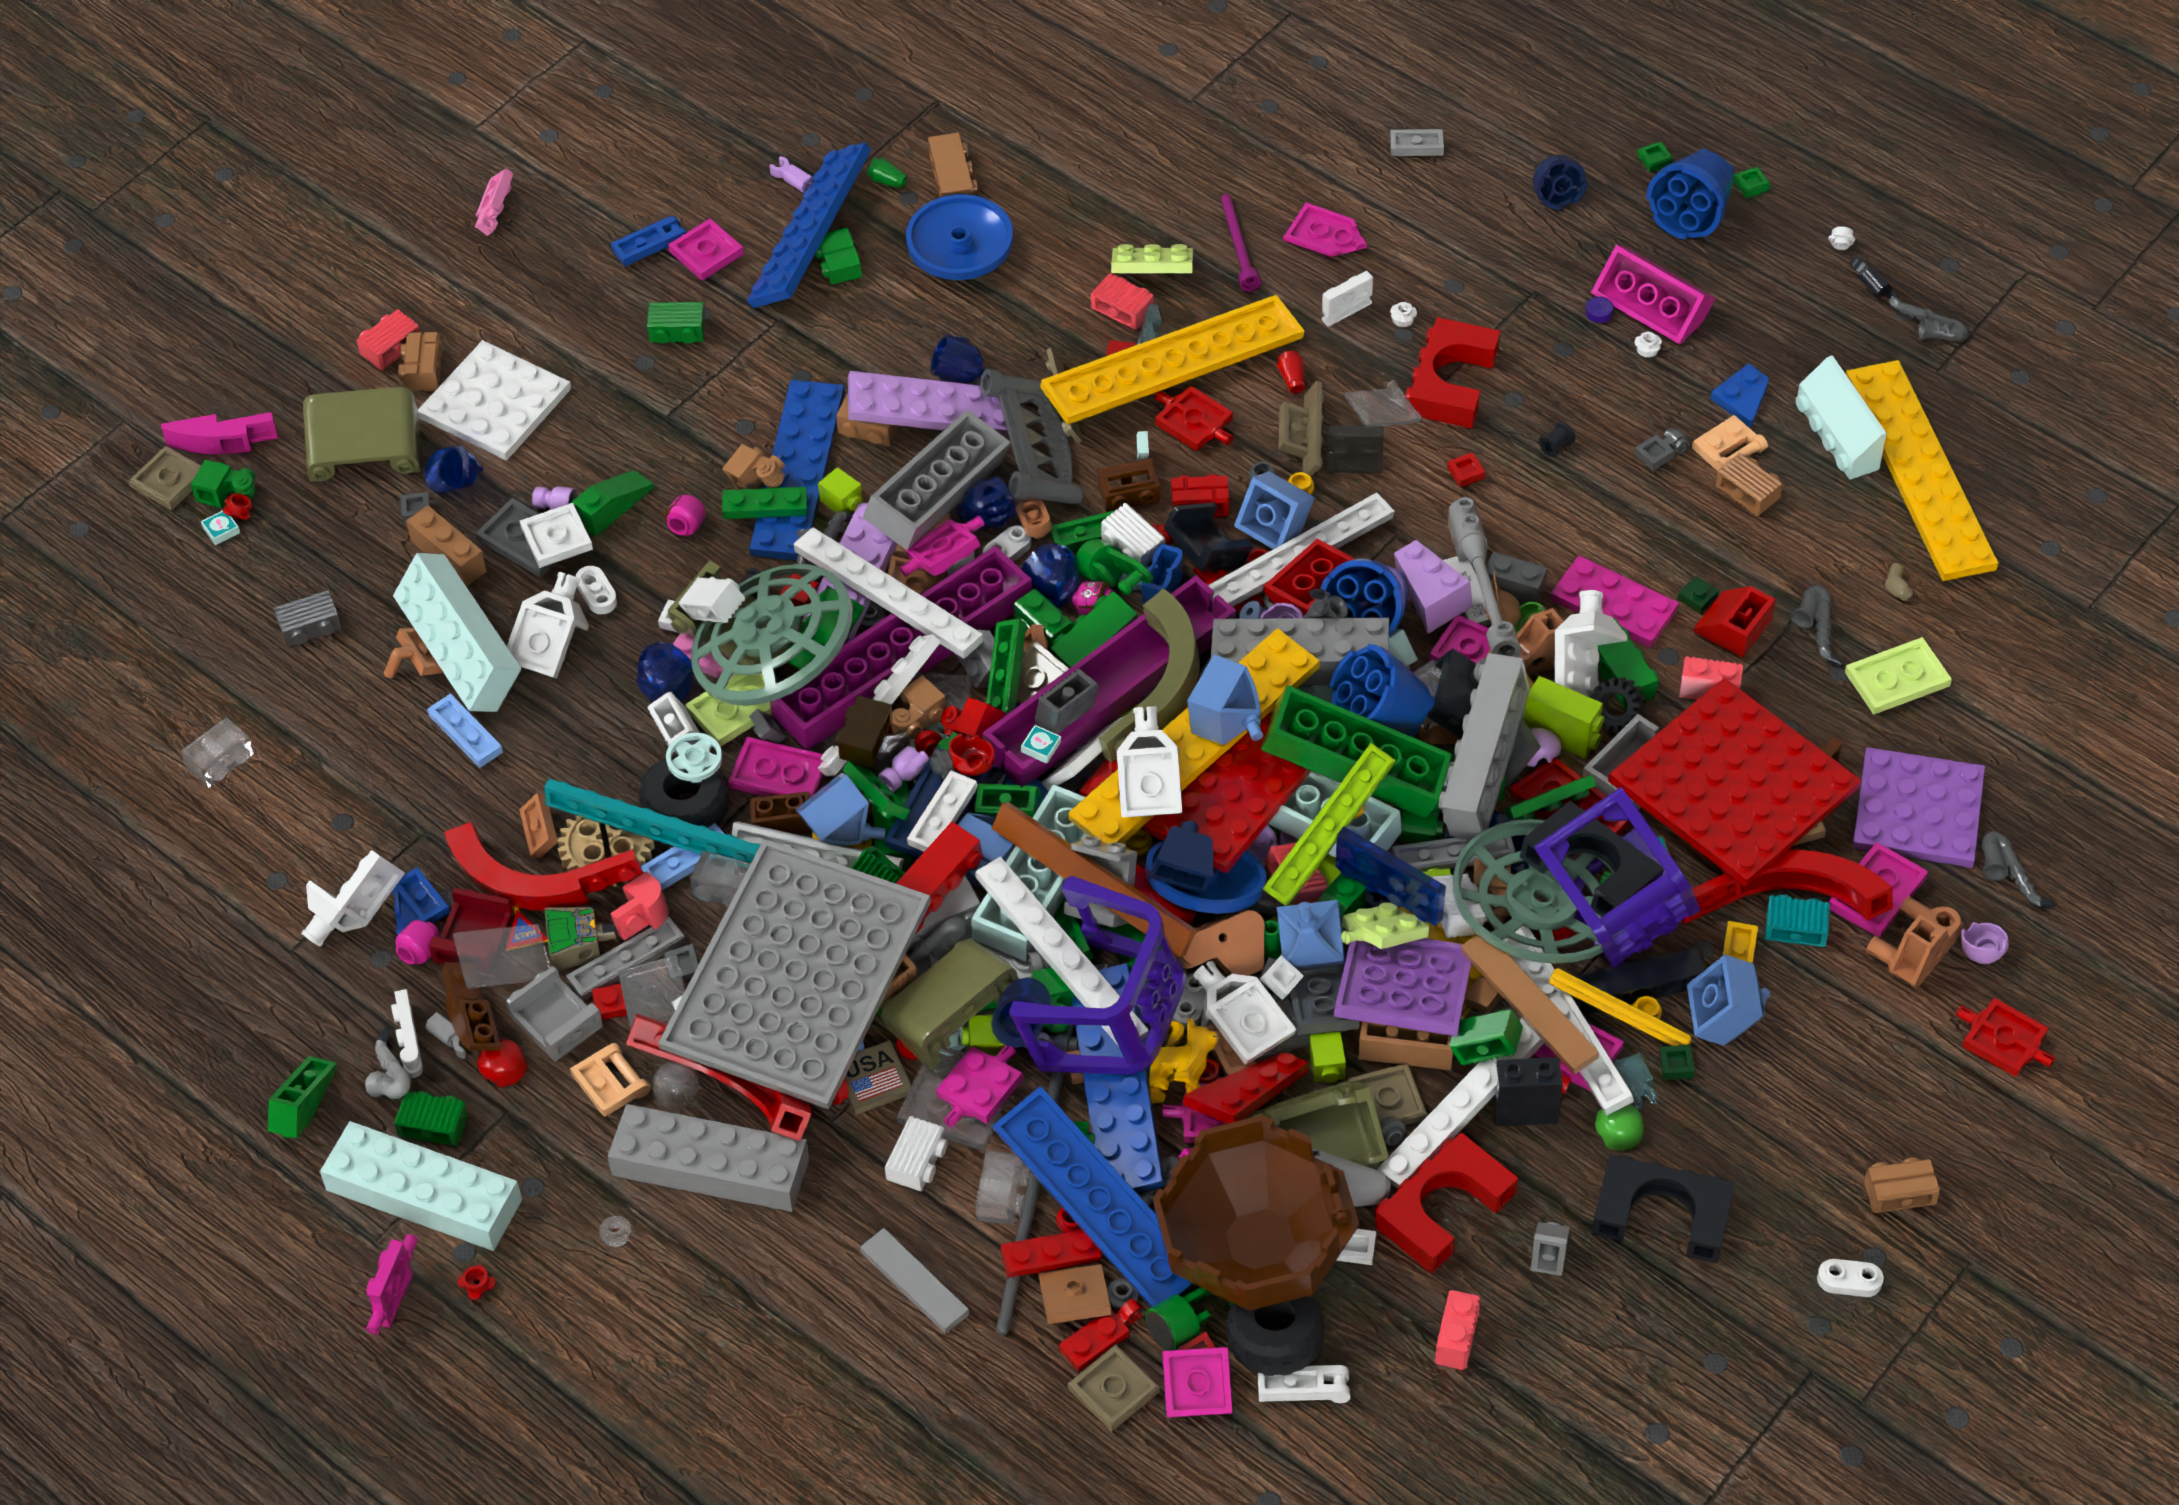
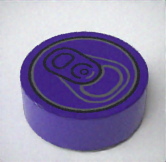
[1585,297,1613,323]

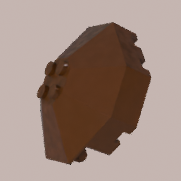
[1153,1115,1360,1311]

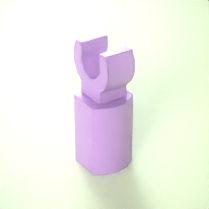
[769,156,814,193]

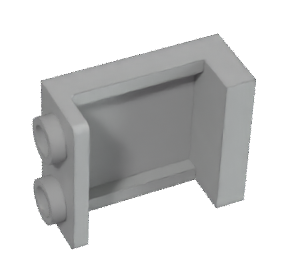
[1064,836,1137,927]
[506,966,603,1062]

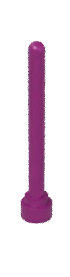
[1221,194,1261,292]

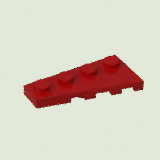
[1184,1052,1308,1124]

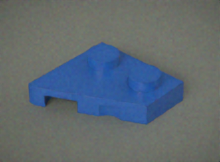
[1710,363,1769,428]
[393,867,450,936]

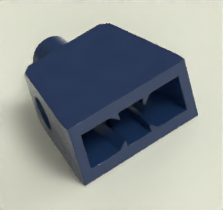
[1149,821,1213,894]

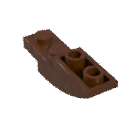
[751,791,873,834]
[442,962,501,1051]

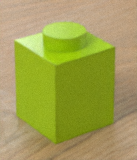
[818,467,863,513]
[960,1015,1007,1056]
[1309,1032,1346,1083]

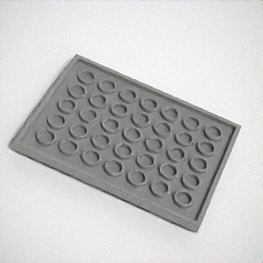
[658,839,931,1109]

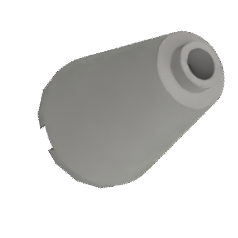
[1312,1149,1390,1207]

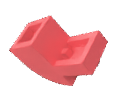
[610,871,669,941]

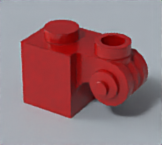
[941,698,1006,739]

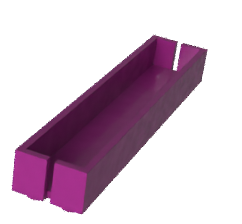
[982,575,1236,788]

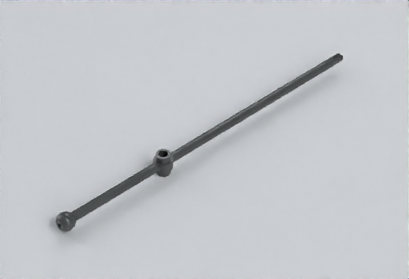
[996,918,1101,1335]

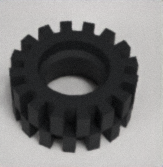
[1590,677,1646,732]

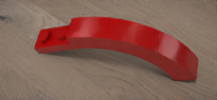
[444,822,644,911]
[1681,850,1893,924]
[626,1013,811,1141]

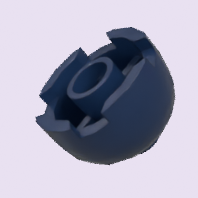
[1532,154,1588,210]

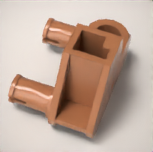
[1486,608,1564,689]
[1866,896,1965,988]
[1174,910,1264,976]

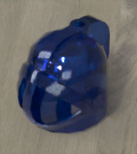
[930,334,987,384]
[955,476,1016,529]
[1021,543,1078,609]
[637,642,694,703]

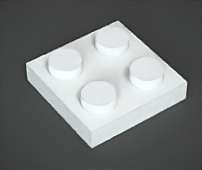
[520,503,593,568]

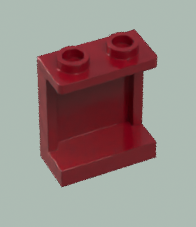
[429,888,514,975]

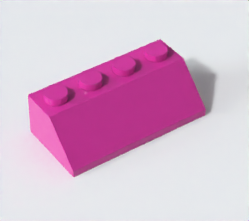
[1591,245,1716,344]

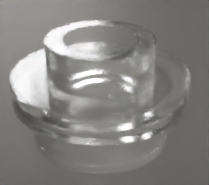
[599,1216,631,1247]

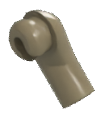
[1885,563,1913,601]

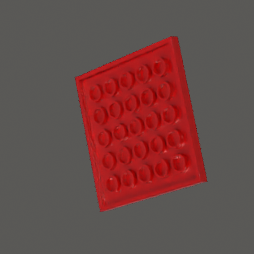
[1080,677,1311,874]
[1608,678,1862,887]

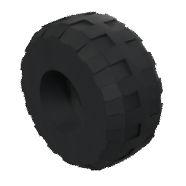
[639,755,729,828]
[1227,1295,1324,1376]

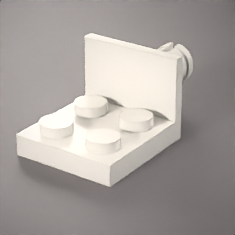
[507,572,589,679]
[1555,590,1627,697]
[1117,706,1183,818]
[301,850,405,947]
[1193,961,1297,1066]

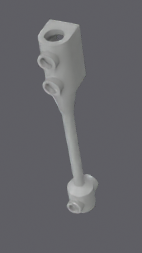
[1448,497,1521,657]

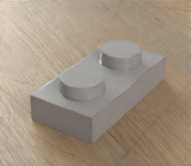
[1390,129,1444,156]

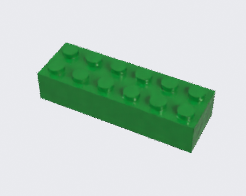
[1261,685,1452,818]

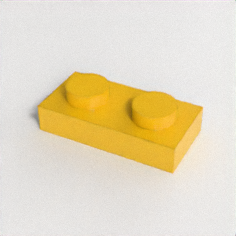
[1722,921,1758,963]

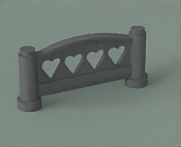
[980,369,1083,505]

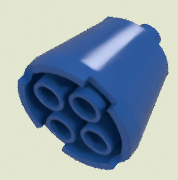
[1646,149,1735,240]
[1320,559,1409,635]
[1329,644,1434,736]

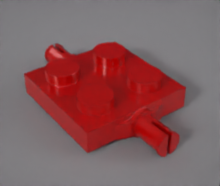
[1154,385,1234,451]
[1956,998,2056,1077]

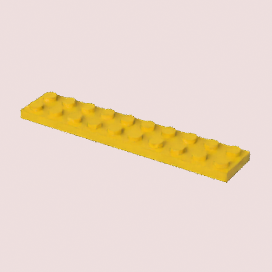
[1040,295,1304,425]
[1846,360,1998,581]
[1068,628,1320,844]

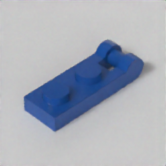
[611,216,687,267]

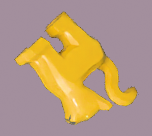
[1148,1018,1219,1104]

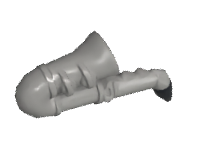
[365,1027,411,1099]

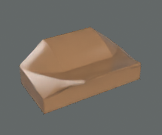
[1485,572,1521,627]

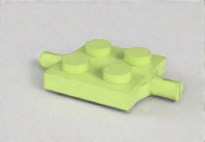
[1341,903,1429,949]

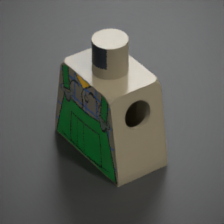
[544,907,616,971]

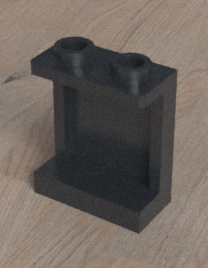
[1163,503,1254,572]
[1426,648,1479,739]
[1492,1057,1563,1126]

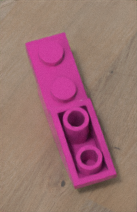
[161,412,278,454]

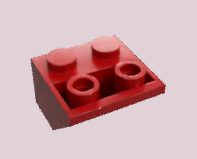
[1693,586,1776,658]

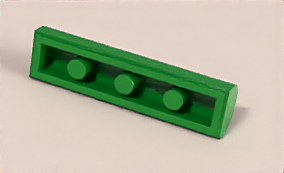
[986,619,1027,716]

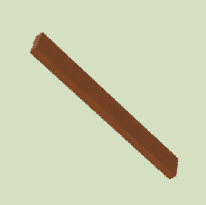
[991,802,1197,958]

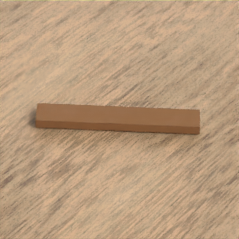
[1460,935,1599,1075]

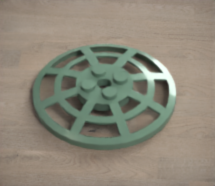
[691,564,853,706]
[1453,819,1623,964]

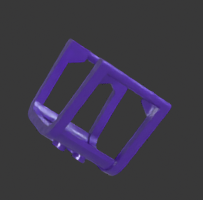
[1533,787,1700,967]
[1009,876,1187,1075]

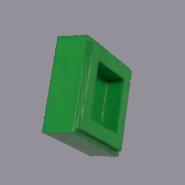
[1637,141,1674,173]
[1733,166,1770,198]

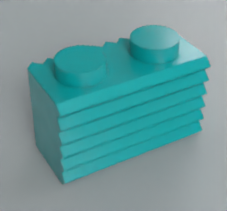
[1764,895,1830,947]

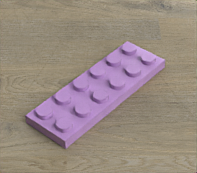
[848,371,1009,438]
[802,503,898,642]

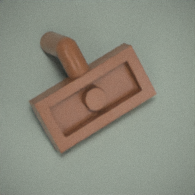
[384,628,444,678]

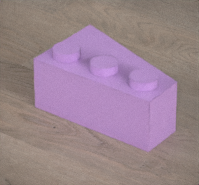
[1394,540,1473,634]

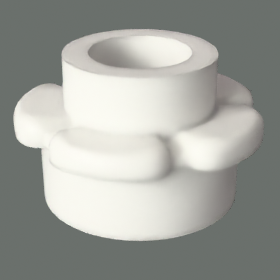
[1828,227,1855,250]
[1390,302,1417,327]
[1634,332,1662,357]

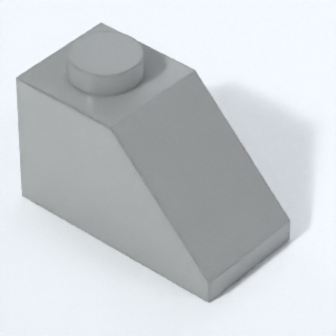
[1530,1222,1570,1276]

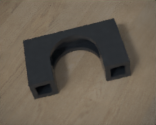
[1520,801,1664,917]
[1592,1154,1735,1263]

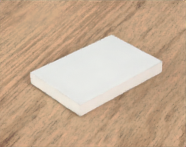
[1041,716,1124,790]

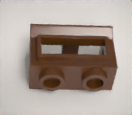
[1097,458,1160,512]

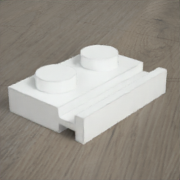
[1322,271,1373,327]

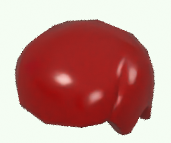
[949,734,995,776]
[477,1039,528,1087]

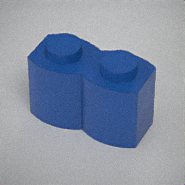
[1142,544,1183,606]

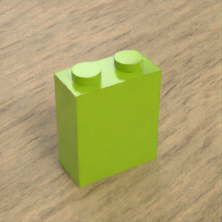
[1523,676,1604,759]

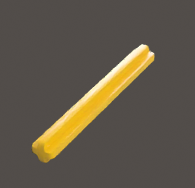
[1549,968,1691,1046]

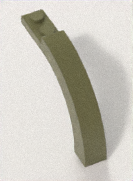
[1099,588,1200,762]

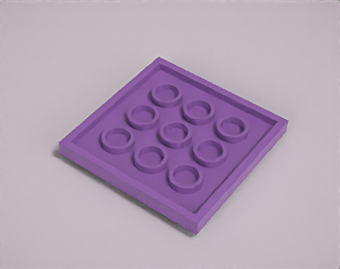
[1852,747,1985,868]
[1334,938,1472,1036]

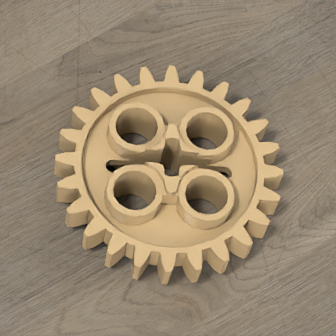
[557,815,655,887]

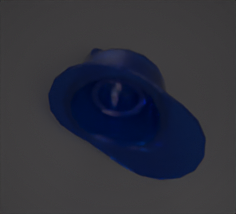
[424,445,484,492]
[991,978,1051,1048]

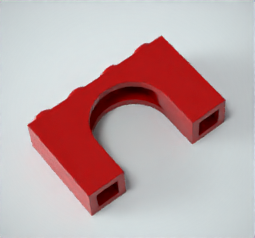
[1405,317,1501,428]
[1375,1132,1518,1274]

